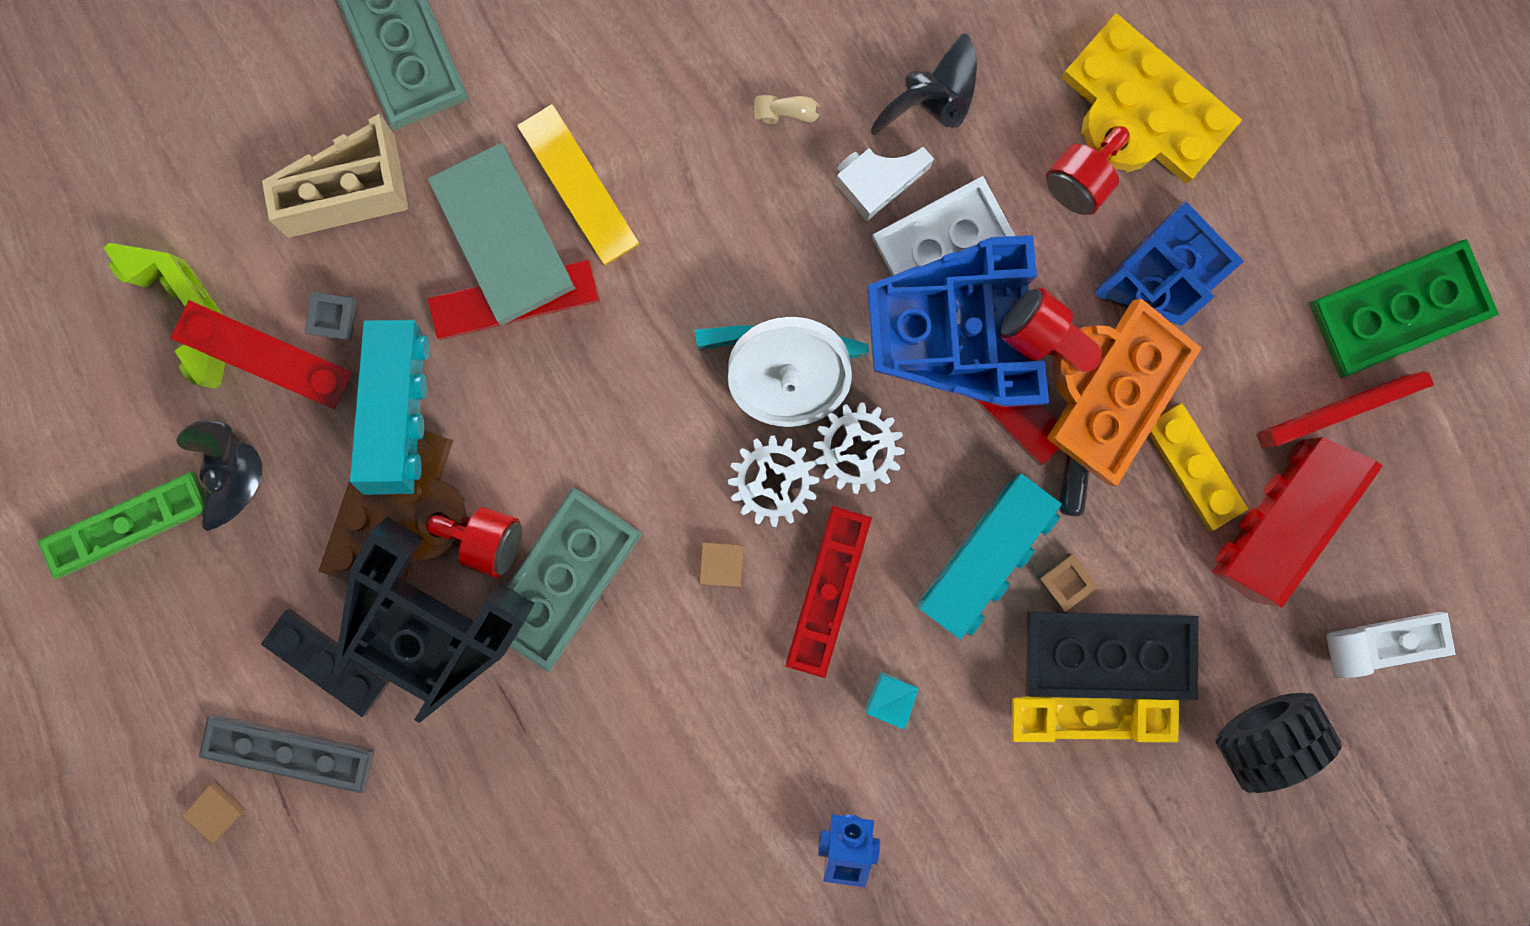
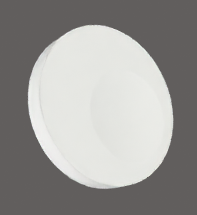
[728,317,852,427]

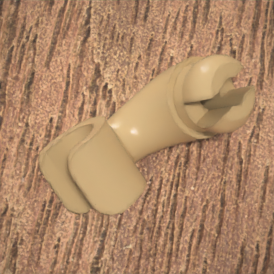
[754,95,820,124]

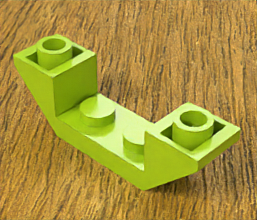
[103,243,225,389]

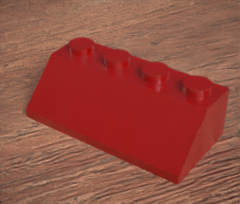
[1211,437,1383,608]

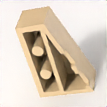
[262,114,409,238]

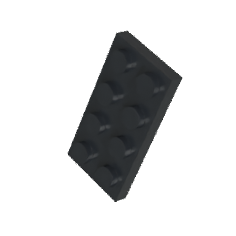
[1026,611,1199,700]

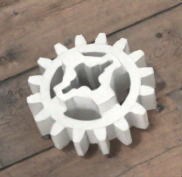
[813,403,905,494]
[728,436,819,527]

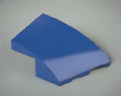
[1095,200,1244,326]

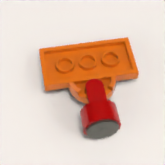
[1001,288,1201,486]

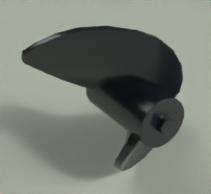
[871,33,977,135]
[176,420,262,531]

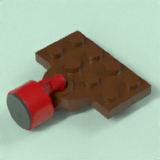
[319,430,522,582]

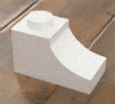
[835,147,934,221]

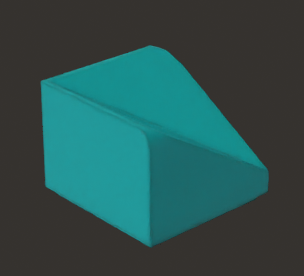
[864,671,919,730]

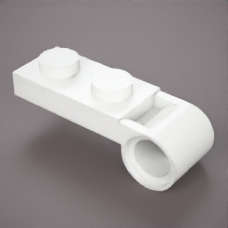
[1326,612,1456,678]

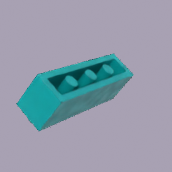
[350,320,430,495]
[916,473,1062,640]

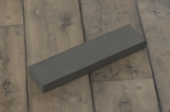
[199,714,375,793]

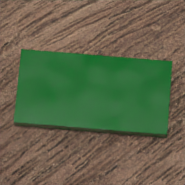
[1308,238,1499,378]

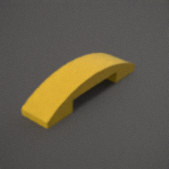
[518,104,639,266]
[1011,696,1179,742]

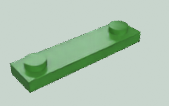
[37,472,206,579]

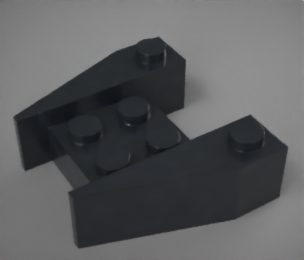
[333,516,535,723]

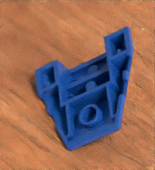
[867,235,1049,407]

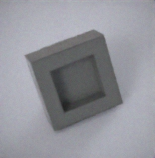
[305,292,357,341]

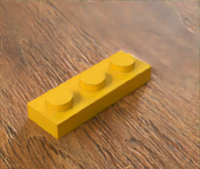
[1149,403,1248,531]

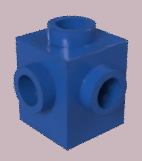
[818,814,880,888]

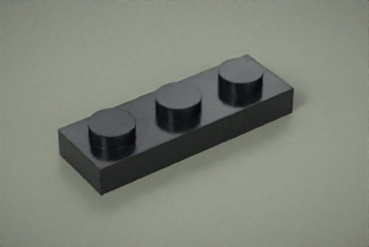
[261,609,390,717]

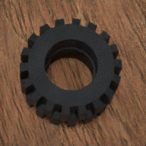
[1215,692,1342,793]

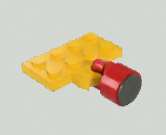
[1046,13,1242,215]

